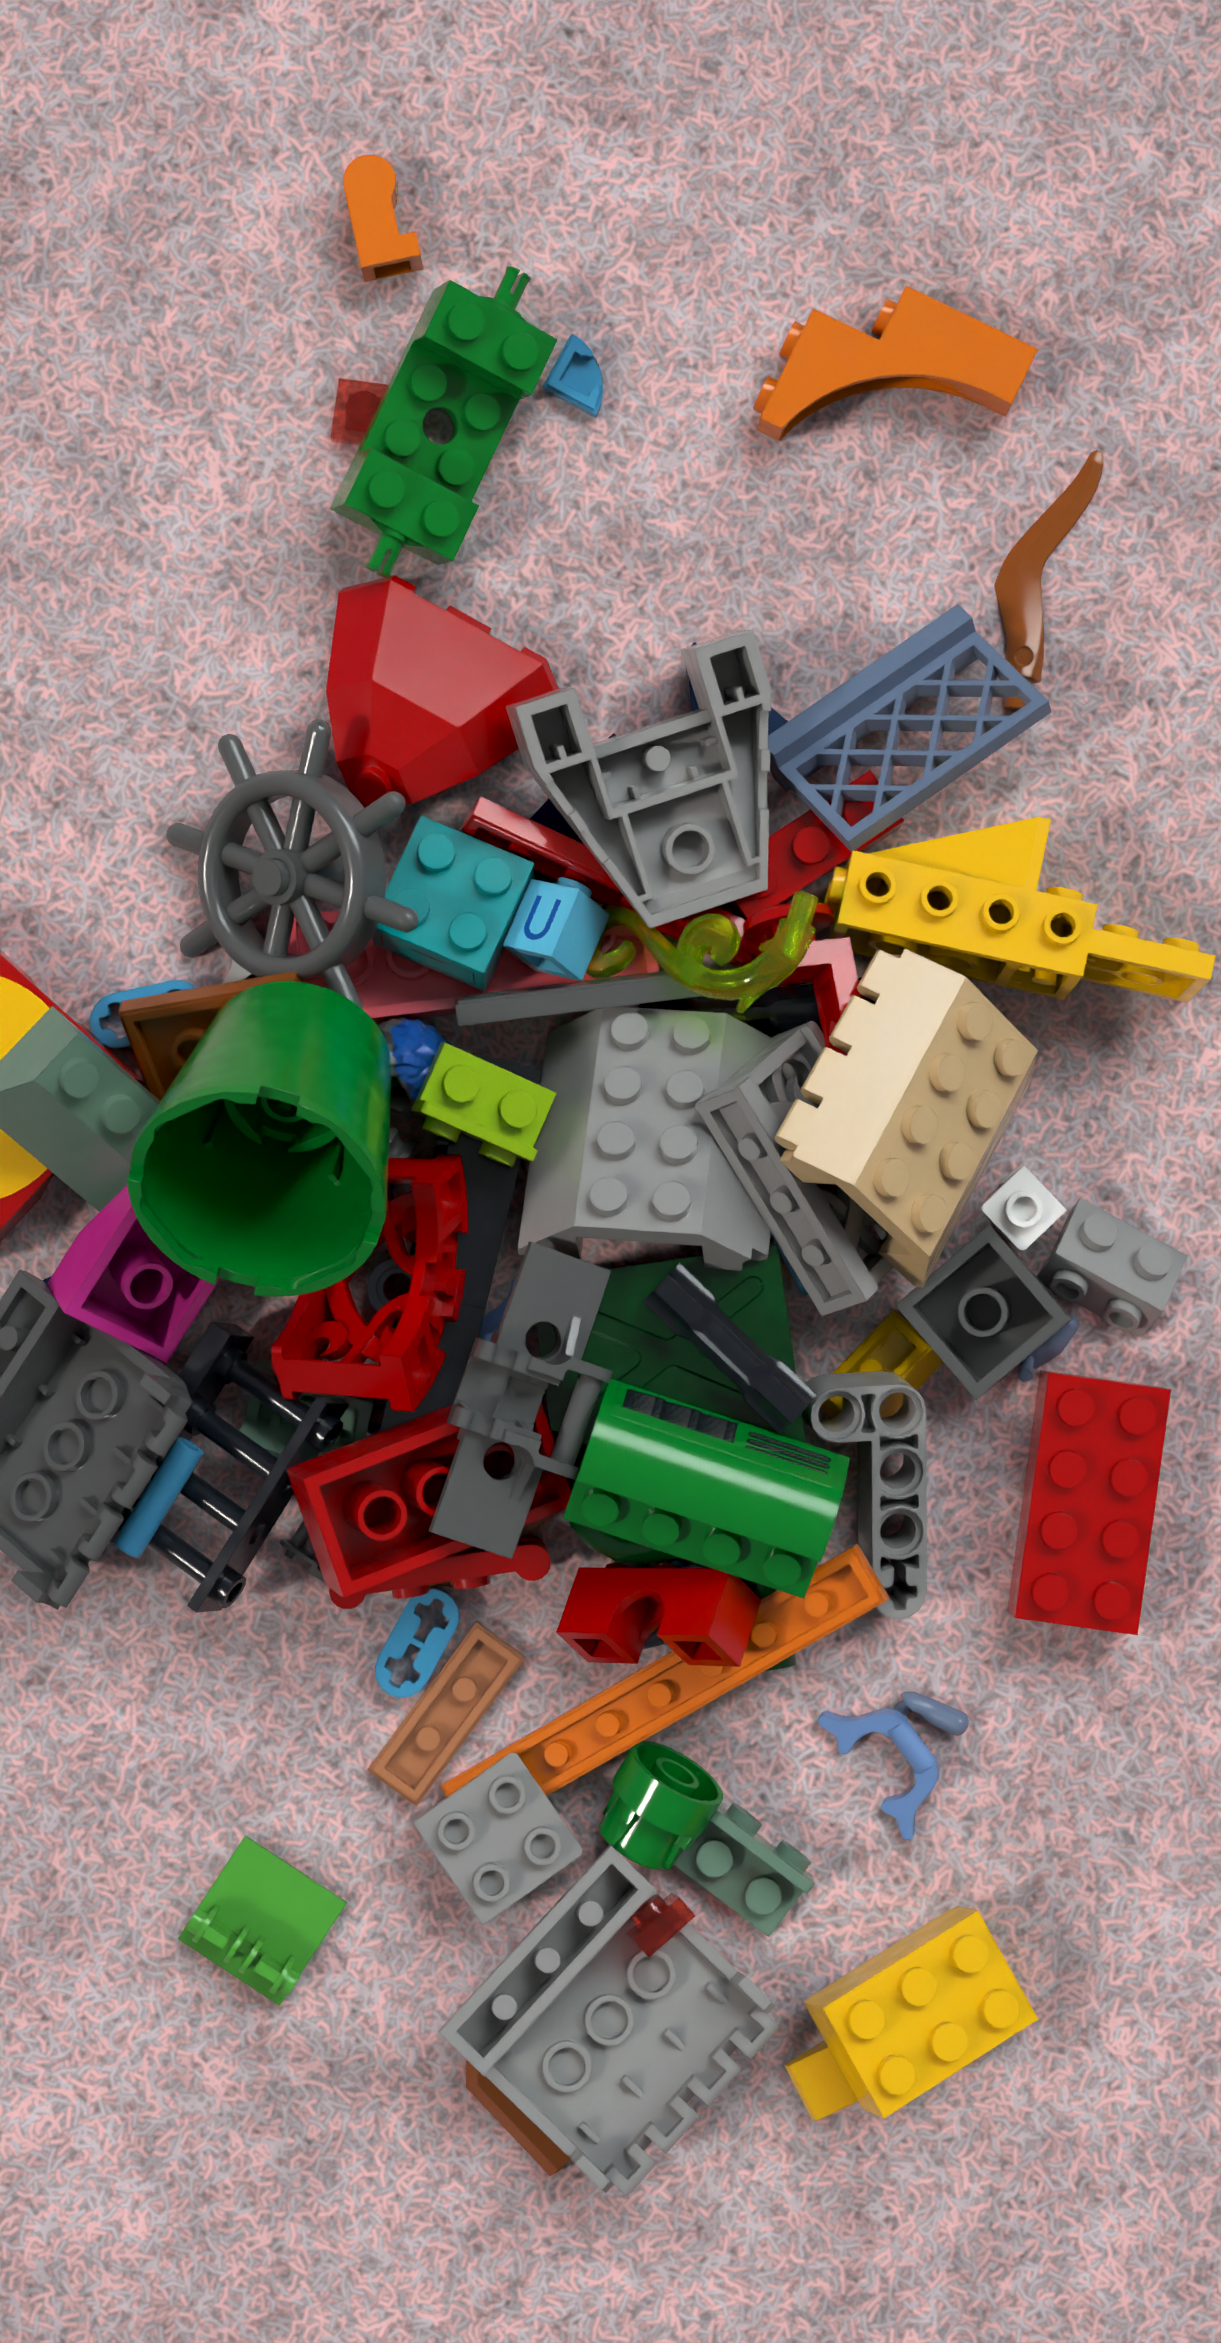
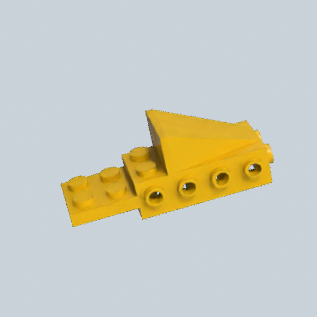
[824,816,1216,1003]

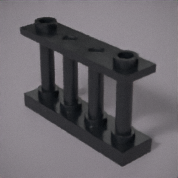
[110,1321,349,1613]

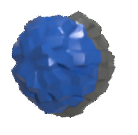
[378,1016,453,1117]

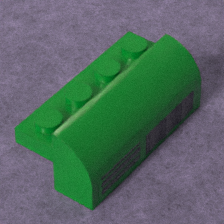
[563,1379,850,1599]

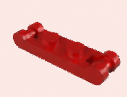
[329,1534,551,1609]

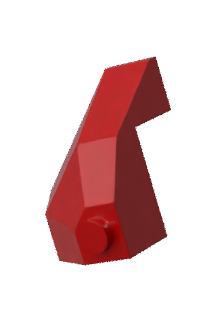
[326,575,559,808]

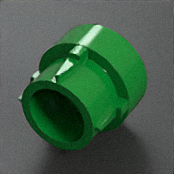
[599,1741,723,1871]

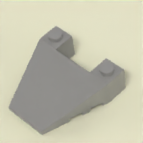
[505,630,772,928]

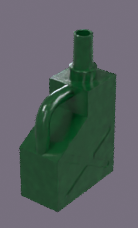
[535,1245,806,1671]

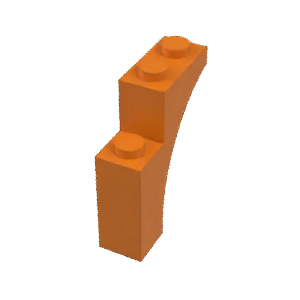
[753,285,1038,441]

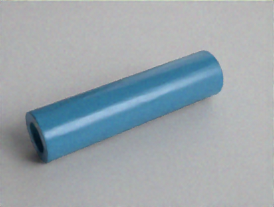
[114,1437,204,1558]

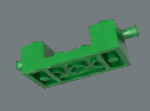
[330,266,558,579]

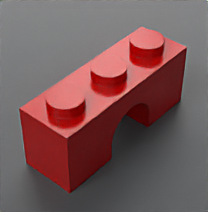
[730,770,904,920]
[556,1563,761,1667]

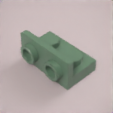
[673,1802,815,1937]

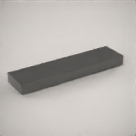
[454,967,705,1026]

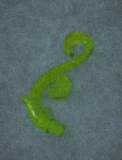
[586,891,819,1013]

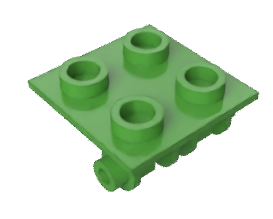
[178,1835,347,2006]

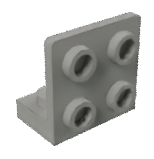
[410,1752,583,1925]

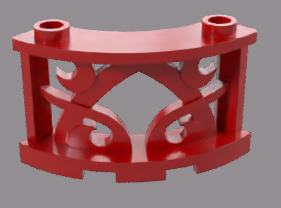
[271,1154,468,1412]

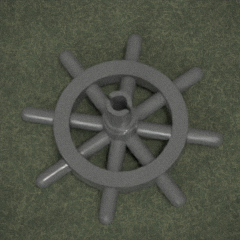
[166,719,419,1009]

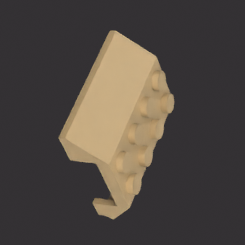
[774,949,1038,1288]

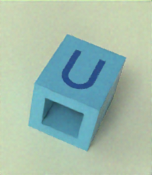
[503,877,610,981]

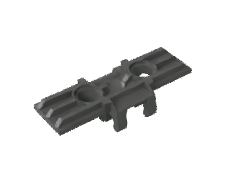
[428,1242,613,1559]

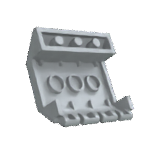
[517,1007,786,1271]
[438,1845,780,2197]

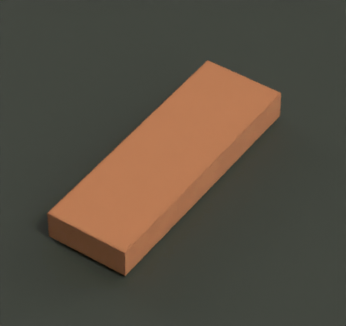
[368,1620,526,1807]

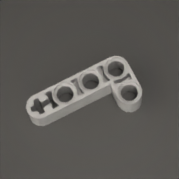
[802,1371,927,1620]

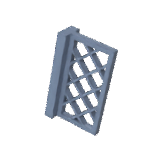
[768,604,1051,852]

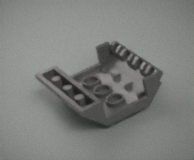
[0,1270,192,1610]

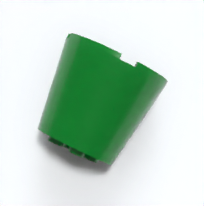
[127,981,391,1297]

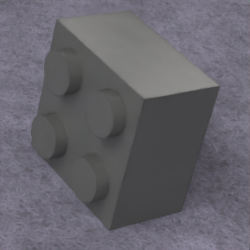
[895,1225,1073,1400]

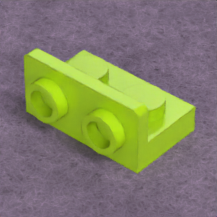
[411,1042,557,1168]

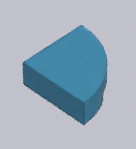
[543,333,603,418]

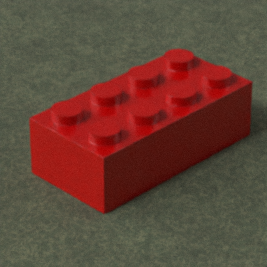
[1007,1370,1171,1635]
[286,1403,571,1598]

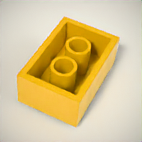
[803,1906,1038,2118]

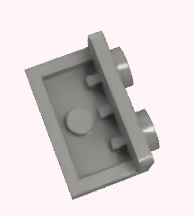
[1037,1198,1187,1337]

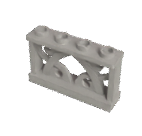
[695,1021,894,1316]

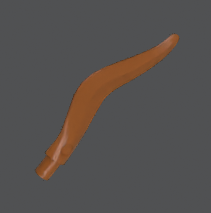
[994,450,1104,713]

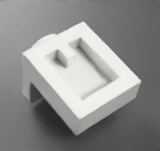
[981,1166,1067,1250]

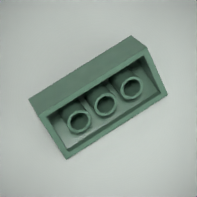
[0,1006,160,1212]

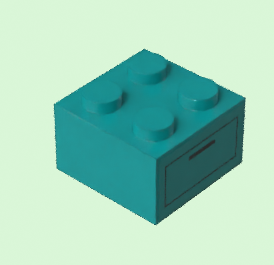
[372,815,535,992]

